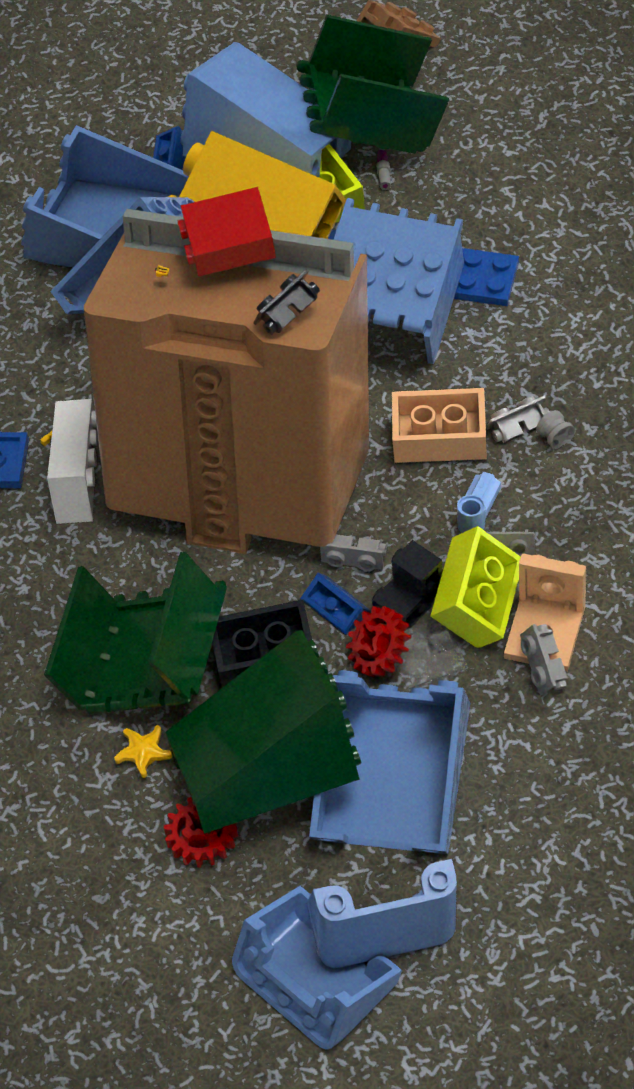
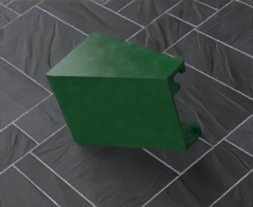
[165,630,361,834]

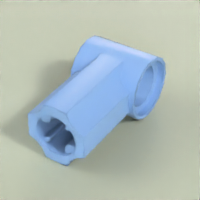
[457,472,501,533]

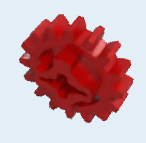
[346,606,411,677]
[164,797,238,868]

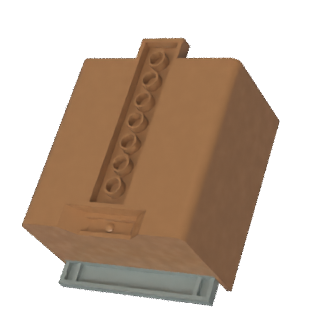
[84,209,369,554]

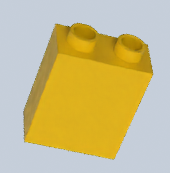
[168,131,346,239]

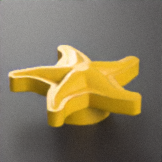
[114,725,172,778]

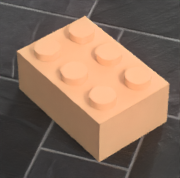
[392,388,487,463]

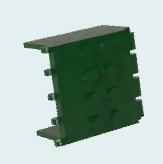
[296,14,449,154]
[44,551,227,714]

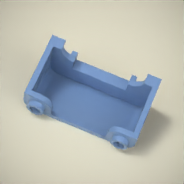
[306,859,457,968]
[232,886,402,1049]

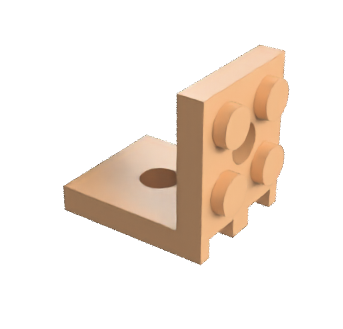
[504,553,586,672]

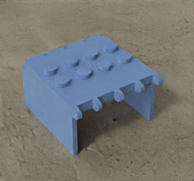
[334,198,464,364]

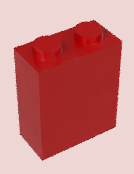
[177,187,276,277]

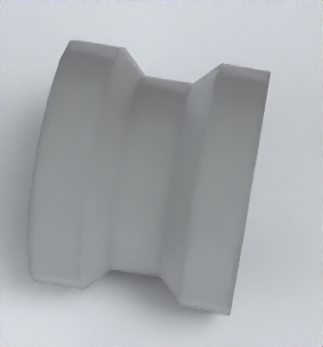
[536,410,575,449]

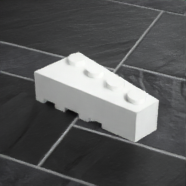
[47,399,99,524]

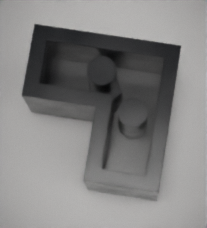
[372,540,443,633]

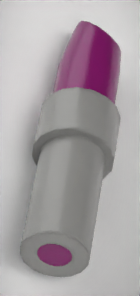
[376,149,391,190]

